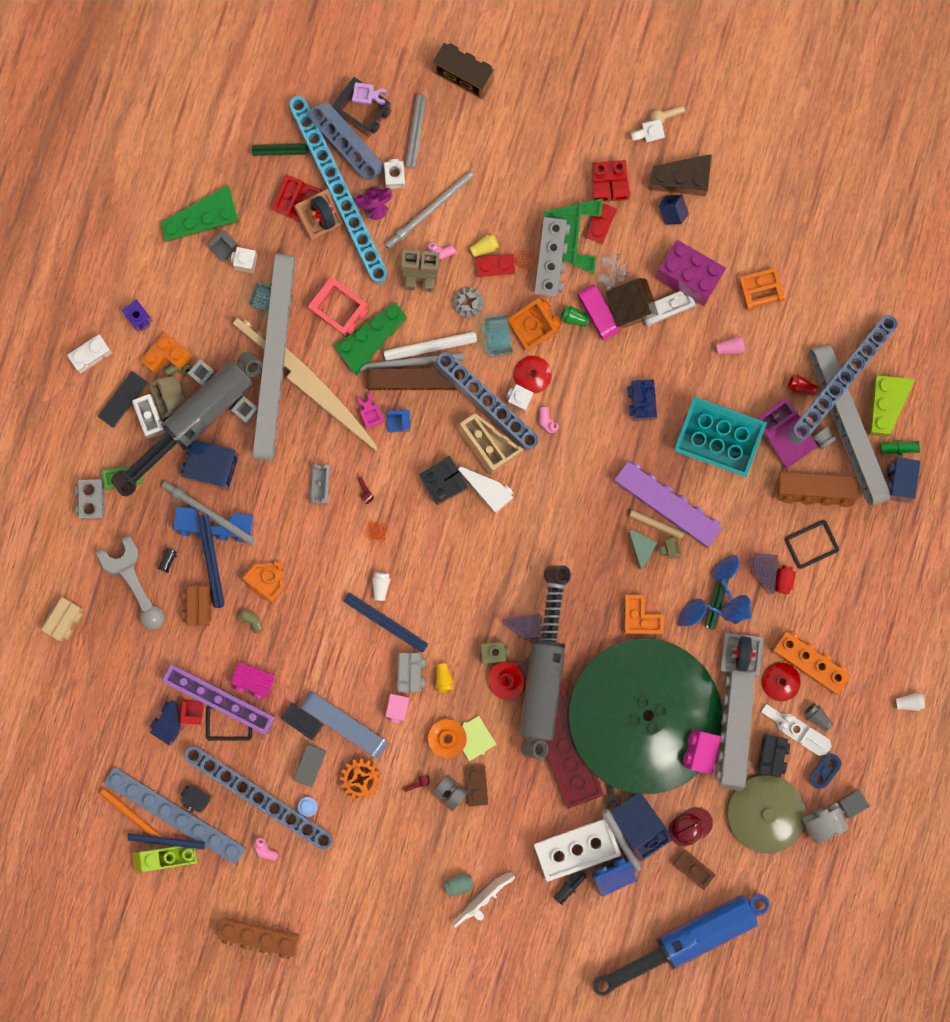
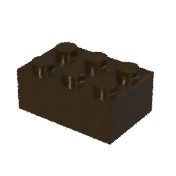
[433,43,494,100]

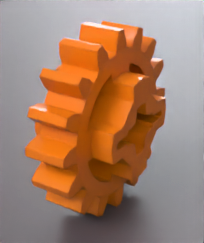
[340,758,382,801]

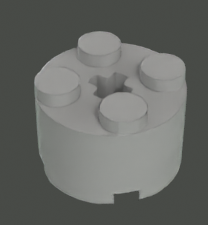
[802,802,849,844]

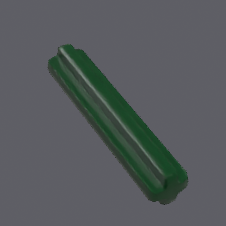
[252,144,308,156]
[705,579,729,630]

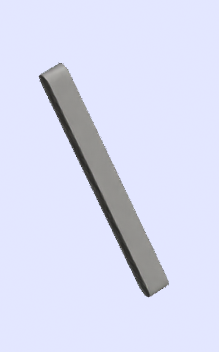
[253,253,295,461]

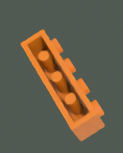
[772,631,851,695]

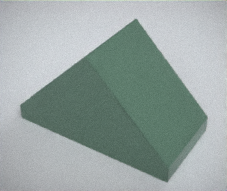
[628,530,657,569]

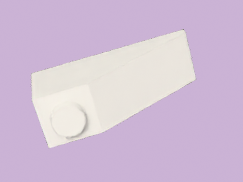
[458,467,513,514]

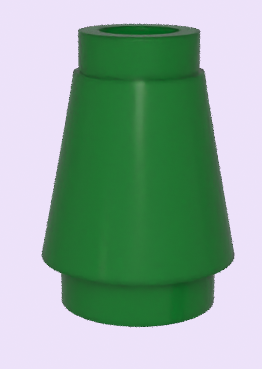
[560,306,590,327]

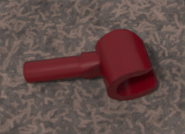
[358,477,374,504]
[403,775,430,792]

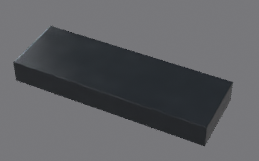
[98,371,148,428]

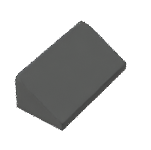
[293,744,327,787]

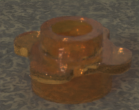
[367,521,388,542]

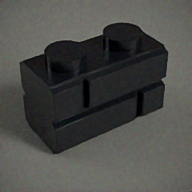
[757,734,791,777]

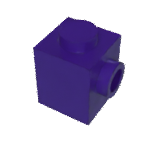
[121,299,153,332]

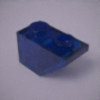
[150,700,182,746]

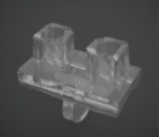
[597,253,630,290]

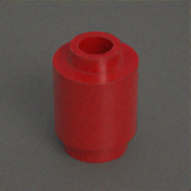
[774,565,796,595]

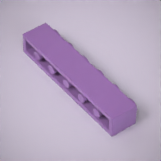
[614,462,722,548]
[162,664,276,735]

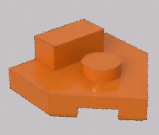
[242,562,284,604]

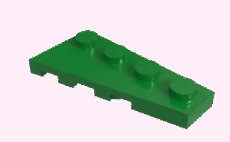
[160,185,239,242]
[334,302,407,376]

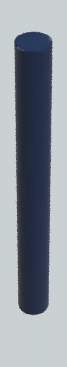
[127,833,205,850]

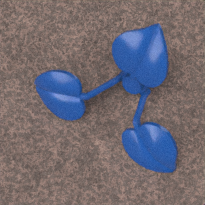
[678,555,752,627]

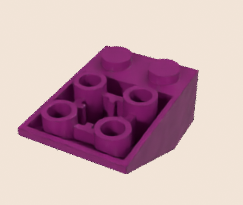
[757,398,818,469]

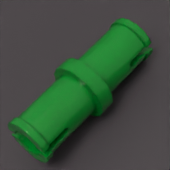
[880,440,920,455]

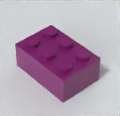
[655,240,726,306]

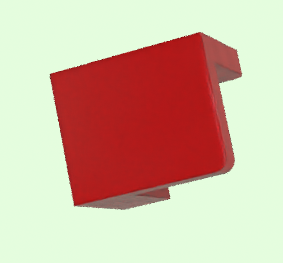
[180,700,204,725]

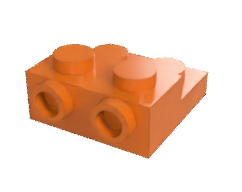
[507,298,562,351]

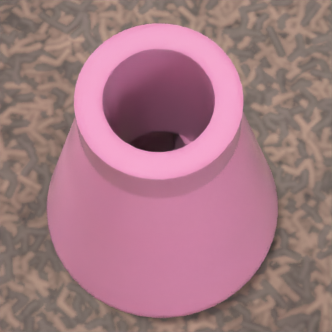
[717,336,745,354]

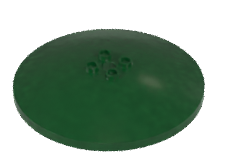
[568,639,722,794]

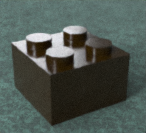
[605,278,659,328]

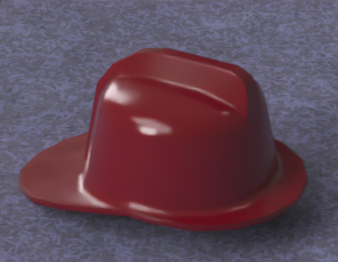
[668,807,713,846]

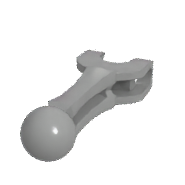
[96,535,165,630]

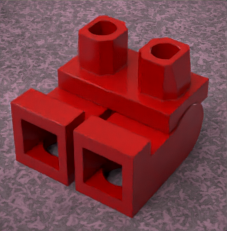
[591,160,630,202]

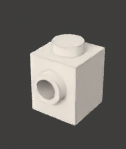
[231,247,258,274]
[506,384,534,413]

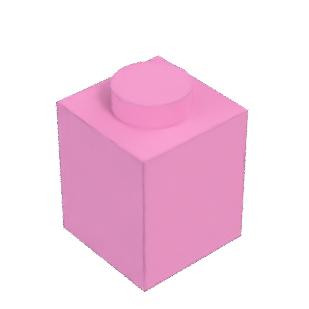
[386,694,410,724]

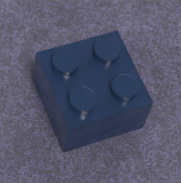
[886,457,921,503]

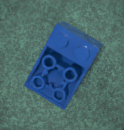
[592,857,638,897]

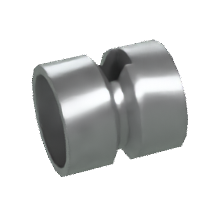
[432,774,468,811]

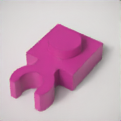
[358,393,385,430]

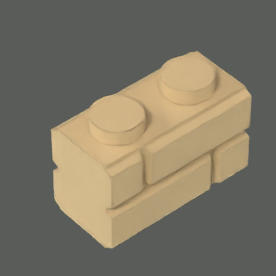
[41,597,83,642]

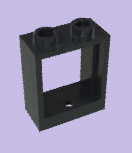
[332,77,392,137]

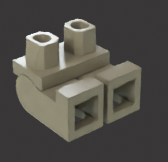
[401,249,440,293]

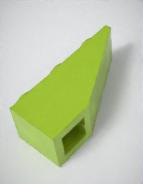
[132,846,197,872]

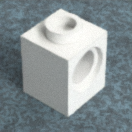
[384,159,405,189]

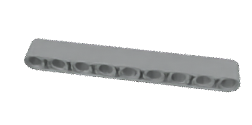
[809,344,890,506]

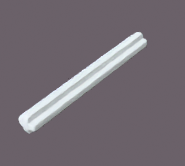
[384,332,477,361]

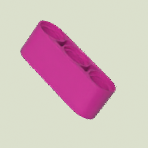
[577,284,620,341]

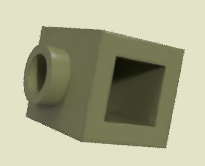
[481,642,509,664]

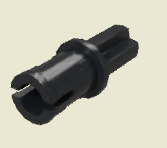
[553,870,587,905]

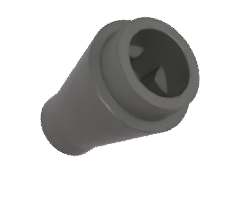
[804,703,833,732]

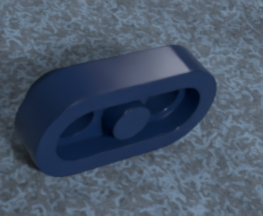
[809,754,841,789]

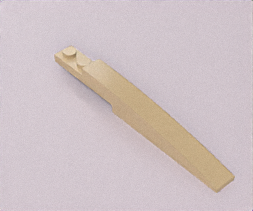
[233,318,378,452]

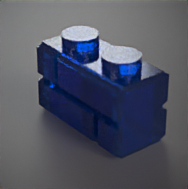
[627,379,657,421]

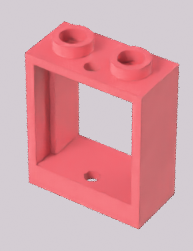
[308,277,368,337]

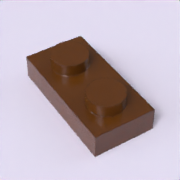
[466,766,488,807]
[673,850,716,890]

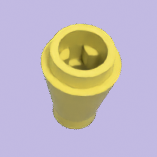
[470,234,499,257]

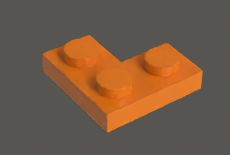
[139,332,192,373]
[625,595,664,634]

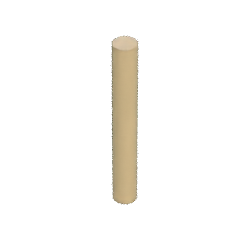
[629,510,685,539]

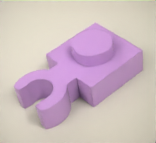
[352,82,387,105]

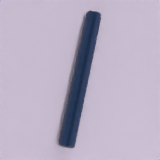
[198,514,224,608]
[344,593,428,652]

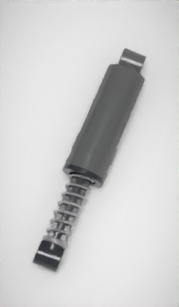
[519,565,571,759]

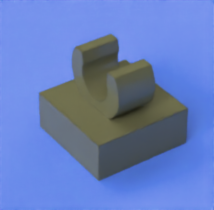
[658,538,681,559]

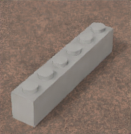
[716,670,755,791]

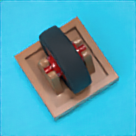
[293,189,344,240]

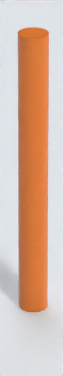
[99,788,163,837]

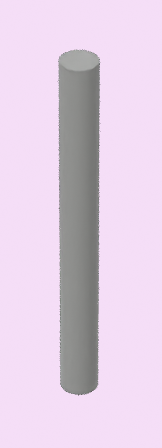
[602,809,642,872]

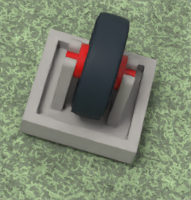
[720,633,764,676]

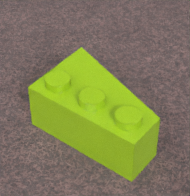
[868,375,915,437]

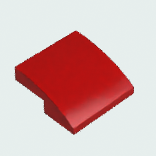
[272,175,323,223]

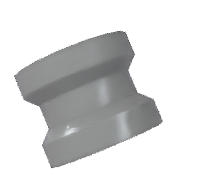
[813,427,837,450]

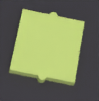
[462,716,497,761]

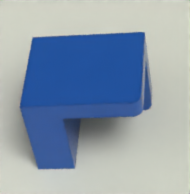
[386,410,411,432]

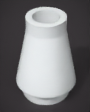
[372,572,391,601]
[896,692,925,711]

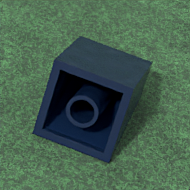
[181,440,239,491]
[610,793,673,862]

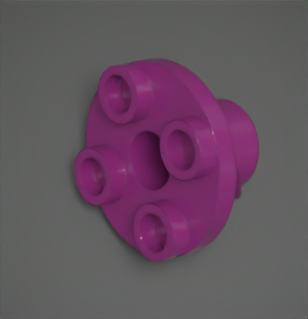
[354,187,393,220]

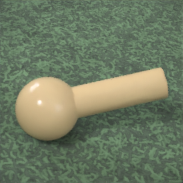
[650,105,685,124]

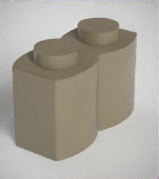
[150,376,186,419]

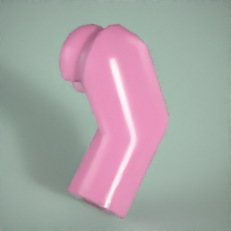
[427,243,456,260]
[254,837,279,862]

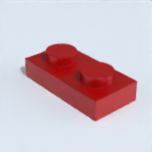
[585,203,617,245]
[476,254,515,278]

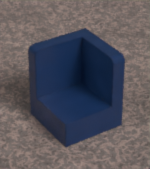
[658,195,689,225]

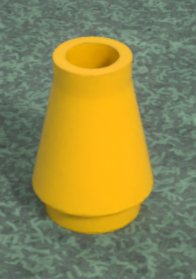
[435,664,454,693]

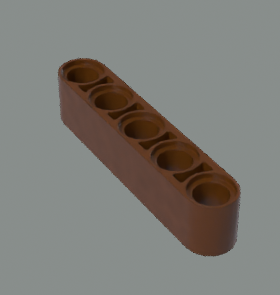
[366,369,460,390]

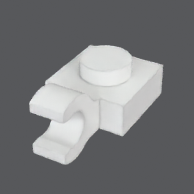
[630,119,665,142]

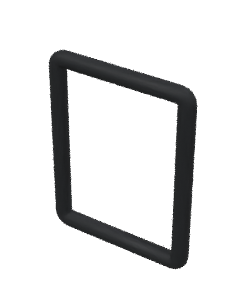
[785,520,839,569]
[206,706,252,741]

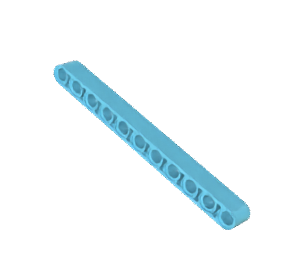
[290,96,387,285]

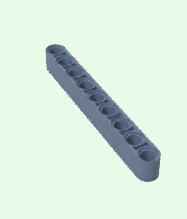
[788,315,898,445]
[185,747,333,849]

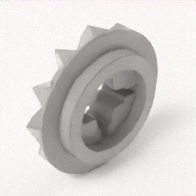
[453,287,484,318]

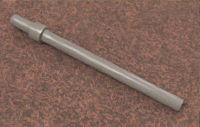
[385,171,474,250]
[351,353,465,372]
[162,481,256,546]

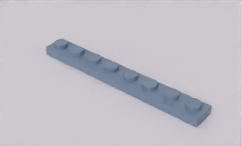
[104,767,246,865]

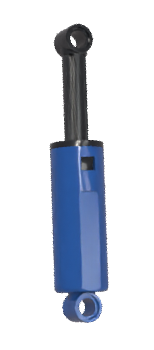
[593,894,770,997]

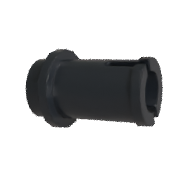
[157,548,177,573]

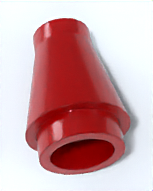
[788,375,818,396]

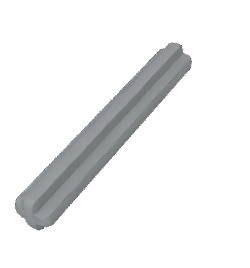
[405,95,426,168]

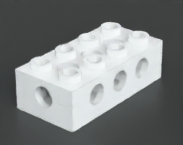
[533,818,621,882]

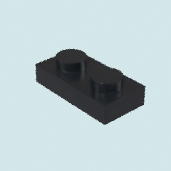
[280,703,323,741]

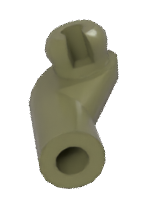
[164,362,193,377]
[237,610,263,633]

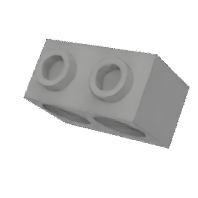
[75,479,105,520]

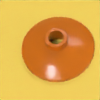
[428,719,467,758]

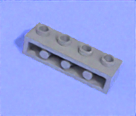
[535,217,570,296]

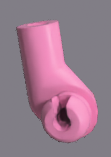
[539,407,559,433]

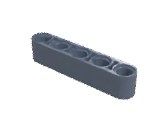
[309,102,384,180]
[300,691,389,759]

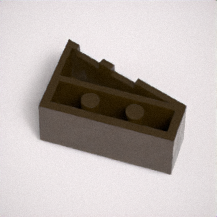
[649,154,712,196]

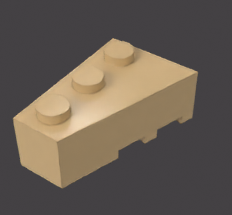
[457,413,524,475]

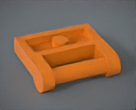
[739,268,785,311]

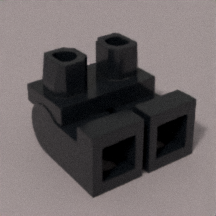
[419,456,468,505]

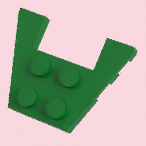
[540,199,603,273]

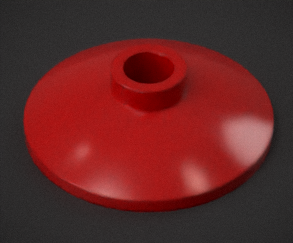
[514,356,552,394]
[488,662,525,700]
[762,663,801,701]

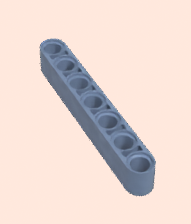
[434,352,539,451]

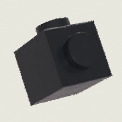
[181,784,213,813]

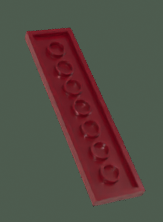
[514,657,604,809]

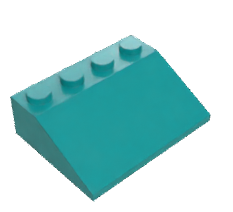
[674,397,767,477]

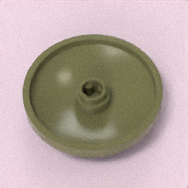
[727,775,806,854]

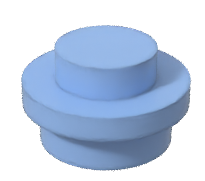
[298,797,317,817]

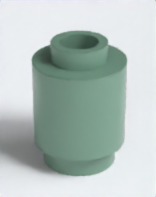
[444,872,474,897]

